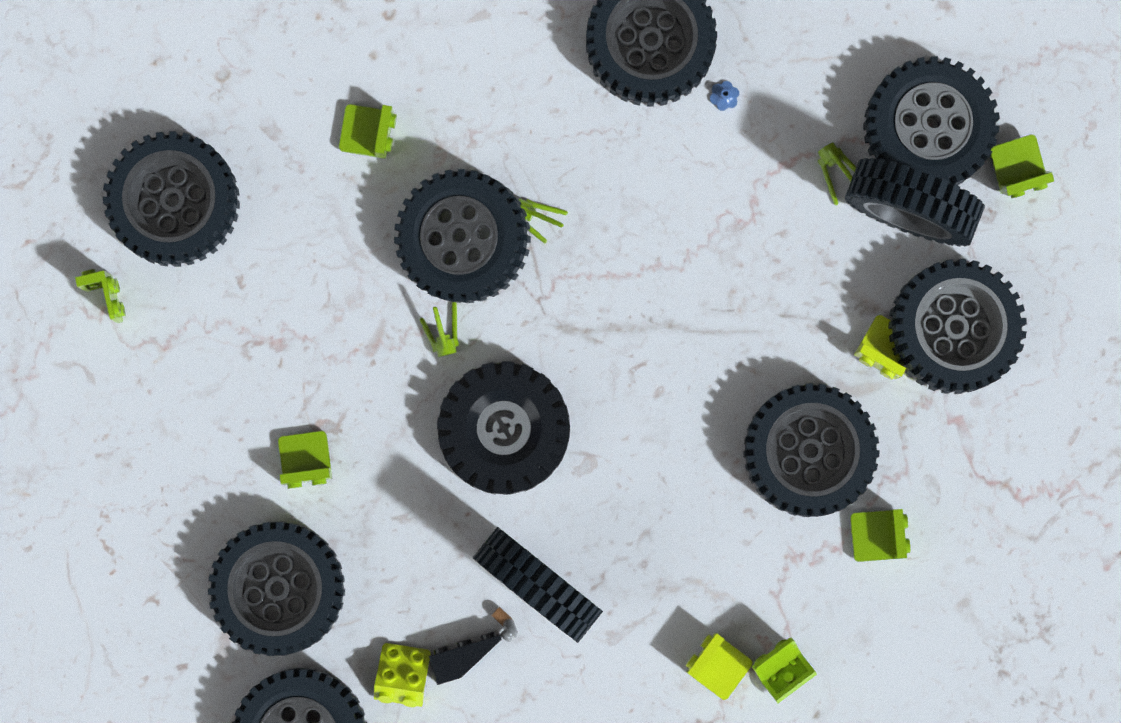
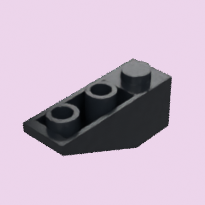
[429,631,502,685]

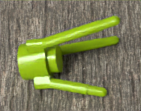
[817,142,856,205]
[519,198,568,243]
[420,302,459,357]

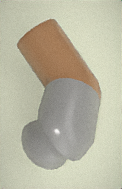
[491,607,518,642]

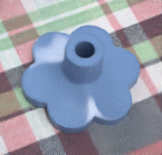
[710,81,739,111]

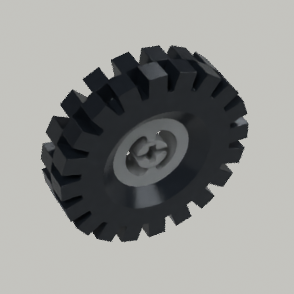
[437,361,570,495]

